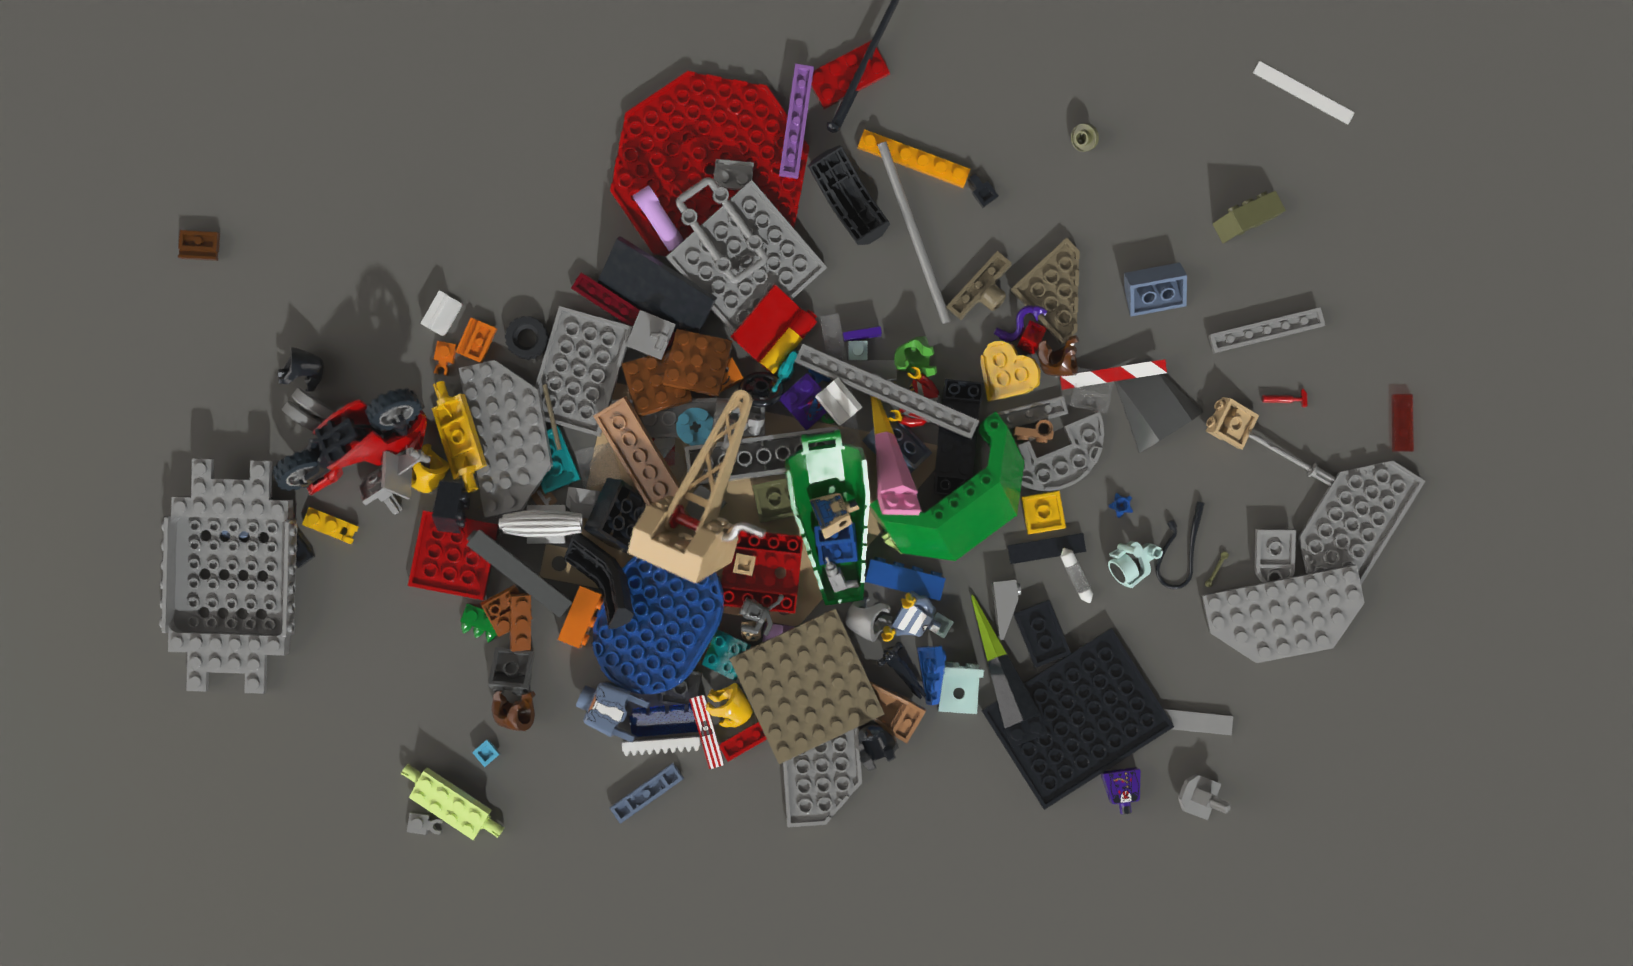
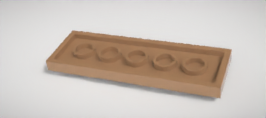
[593,396,680,506]

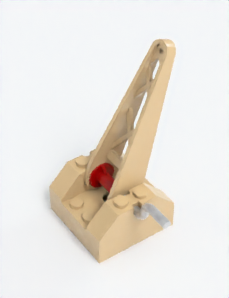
[628,390,766,583]

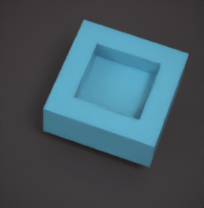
[472,739,501,767]

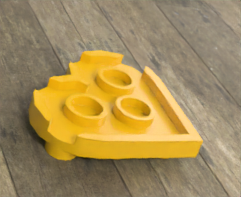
[981,341,1040,402]

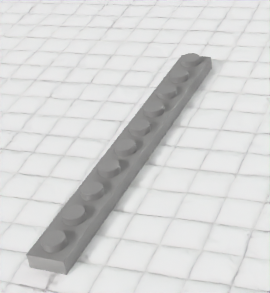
[795,344,979,439]

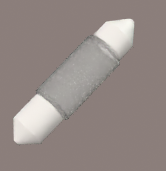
[1060,548,1093,603]

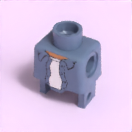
[576,681,651,742]

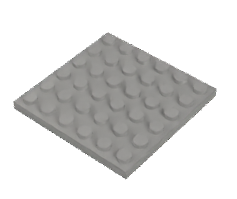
[666,180,827,333]

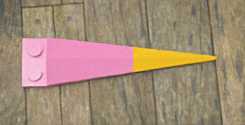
[870,395,921,515]

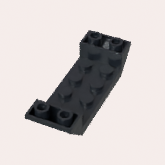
[934,379,984,495]

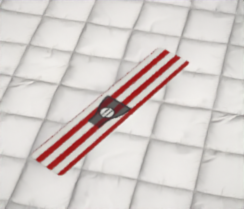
[690,695,724,769]

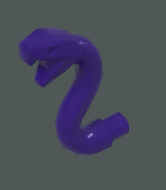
[993,305,1047,342]

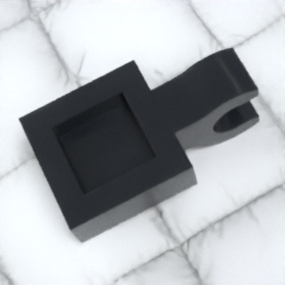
[968,173,999,208]

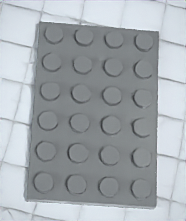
[535,306,633,437]

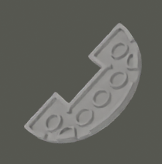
[1017,412,1104,491]

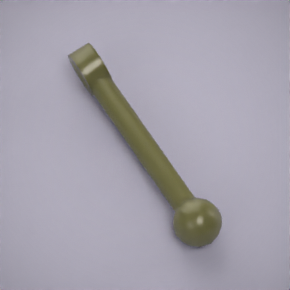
[1205,552,1229,587]

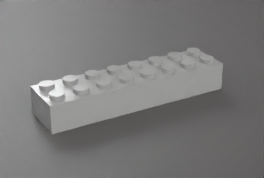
[684,426,838,486]

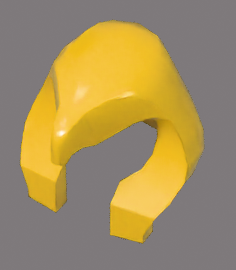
[411,444,450,493]
[705,683,753,728]

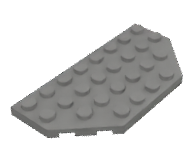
[459,360,553,518]
[1298,460,1425,585]
[1202,564,1365,663]
[783,727,862,827]

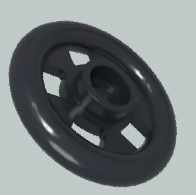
[738,372,784,407]

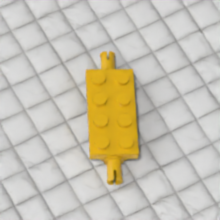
[431,381,487,493]

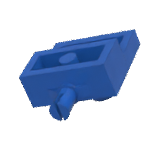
[814,522,859,565]

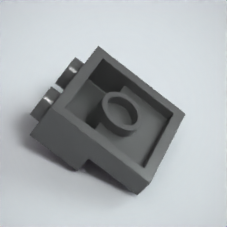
[488,647,534,696]

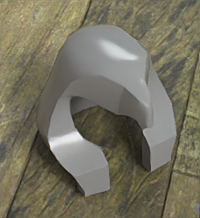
[845,597,893,642]

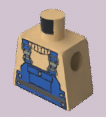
[809,493,859,539]

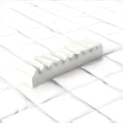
[622,735,701,756]

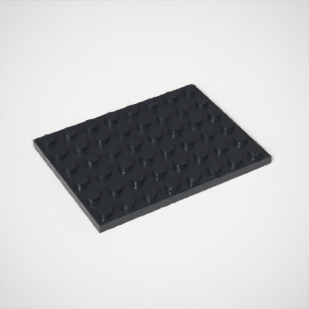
[981,628,1174,810]

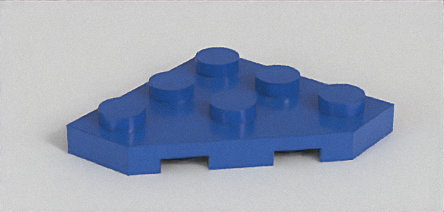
[917,646,946,705]

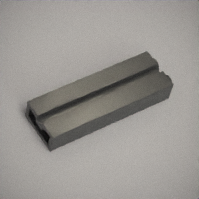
[467,530,573,618]

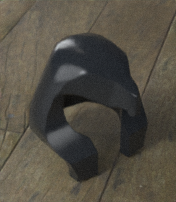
[278,347,324,392]
[858,723,899,771]

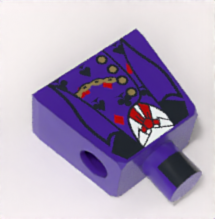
[1101,767,1141,814]

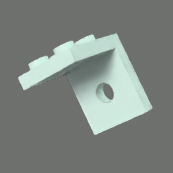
[938,662,984,714]

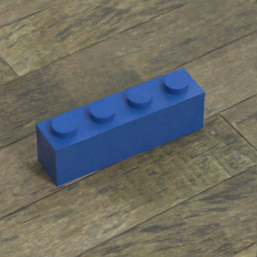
[865,557,946,601]

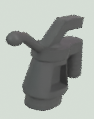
[739,595,784,636]

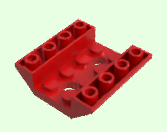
[721,530,803,614]

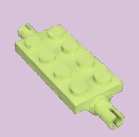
[401,764,505,840]

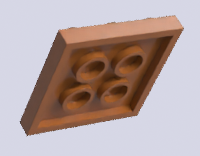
[662,329,733,397]
[622,350,692,417]

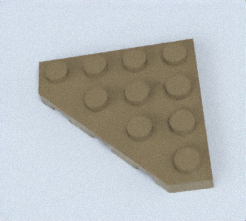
[1011,238,1080,345]

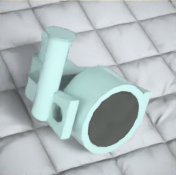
[1108,541,1163,588]

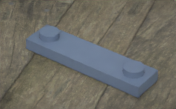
[609,762,684,824]

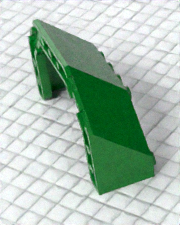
[869,412,1025,561]

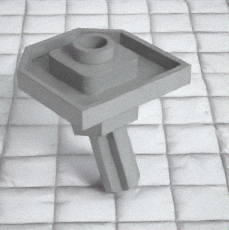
[358,467,403,515]
[1178,774,1231,820]

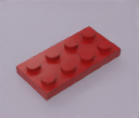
[811,40,890,109]

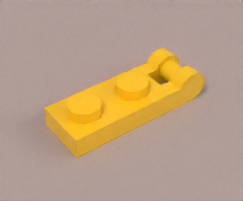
[302,507,359,544]

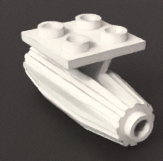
[499,505,583,544]

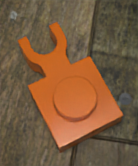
[433,341,458,376]

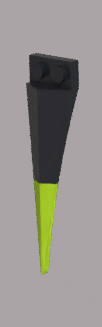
[971,595,1048,748]

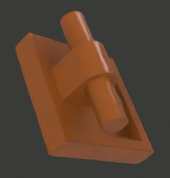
[480,585,533,637]

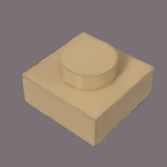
[733,553,756,576]

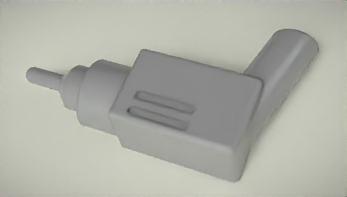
[825,557,860,592]

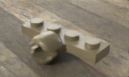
[946,251,1012,320]

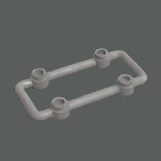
[676,177,767,283]

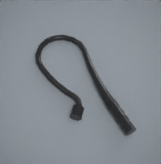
[1156,501,1205,589]

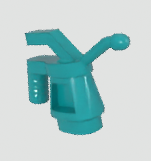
[772,350,799,392]

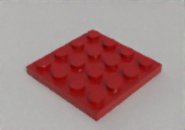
[408,510,499,600]

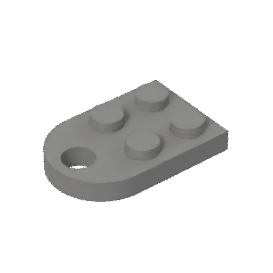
[1254,529,1296,583]

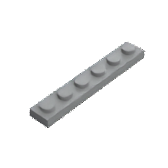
[1208,307,1326,354]

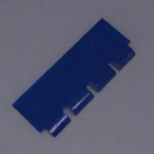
[629,704,699,737]

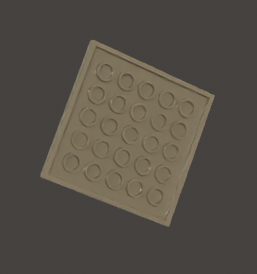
[729,608,884,764]

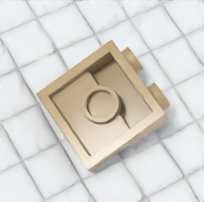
[1206,397,1259,450]

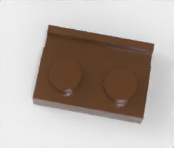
[178,230,220,261]

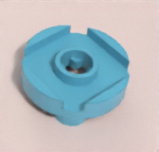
[676,408,713,446]

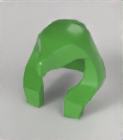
[894,336,937,377]

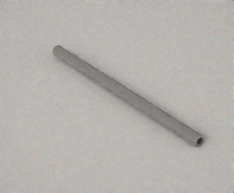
[877,142,951,324]

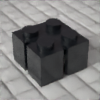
[432,481,470,534]

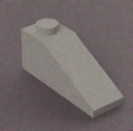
[991,580,1021,640]

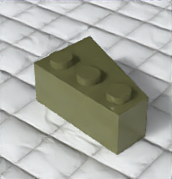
[1213,191,1286,244]

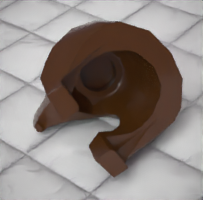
[1038,335,1079,376]
[491,690,536,731]

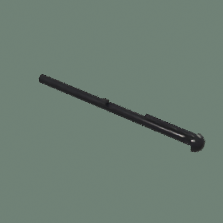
[826,0,899,133]

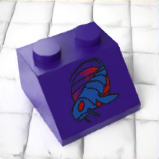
[779,373,827,430]

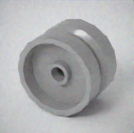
[282,387,333,432]

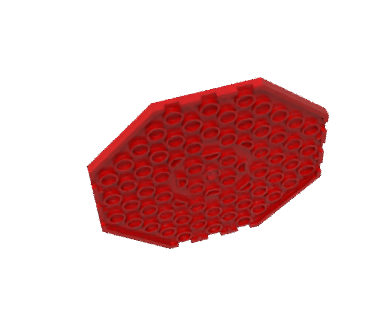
[610,71,810,257]

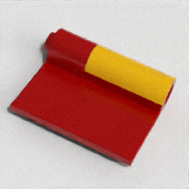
[730,284,817,375]

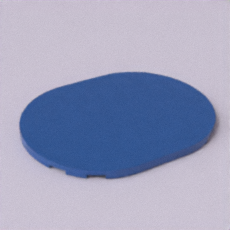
[592,556,724,694]

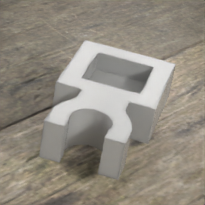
[407,812,443,835]

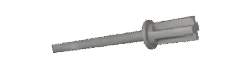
[1248,432,1336,486]

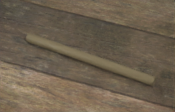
[542,384,562,450]

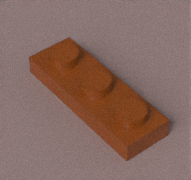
[510,593,531,652]

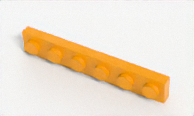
[858,129,970,188]

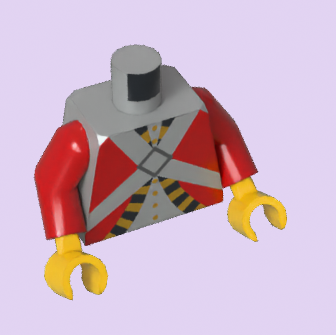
[888,367,941,427]

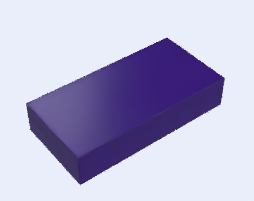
[843,326,882,342]

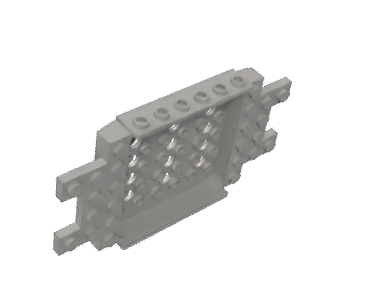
[159,459,298,694]

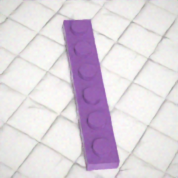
[779,64,814,179]

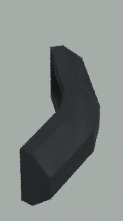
[808,145,890,245]
[564,533,634,629]

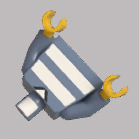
[881,590,942,641]

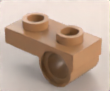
[1012,420,1054,443]

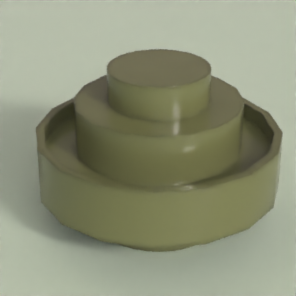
[1071,123,1099,152]

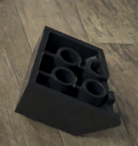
[584,478,646,556]

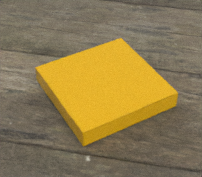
[1021,491,1066,535]

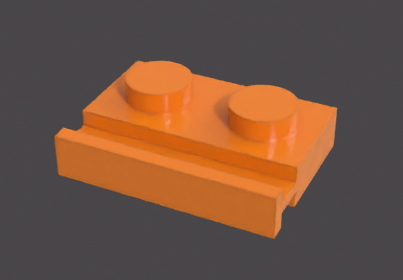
[455,317,497,363]

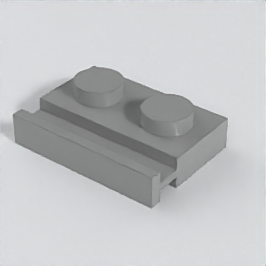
[714,159,754,190]

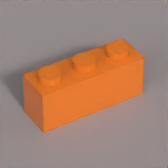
[557,586,604,648]

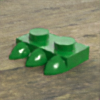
[460,603,497,643]

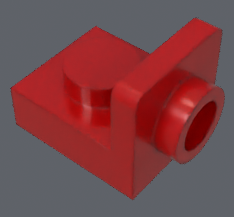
[1017,320,1047,354]

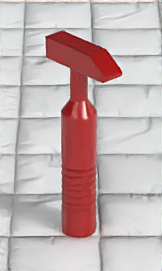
[1262,389,1308,407]

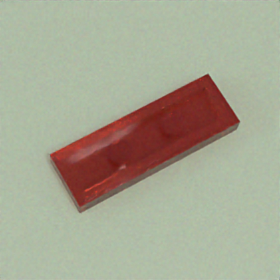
[1392,394,1414,452]

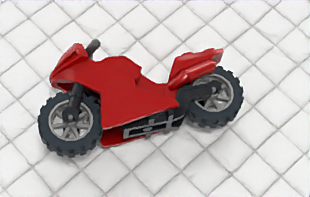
[273,389,427,495]

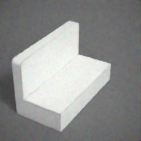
[420,290,462,337]
[815,378,862,426]

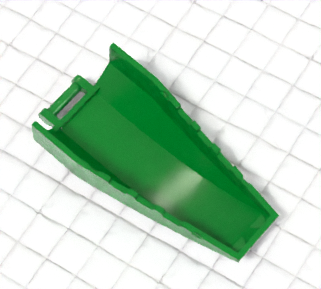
[785,429,870,606]

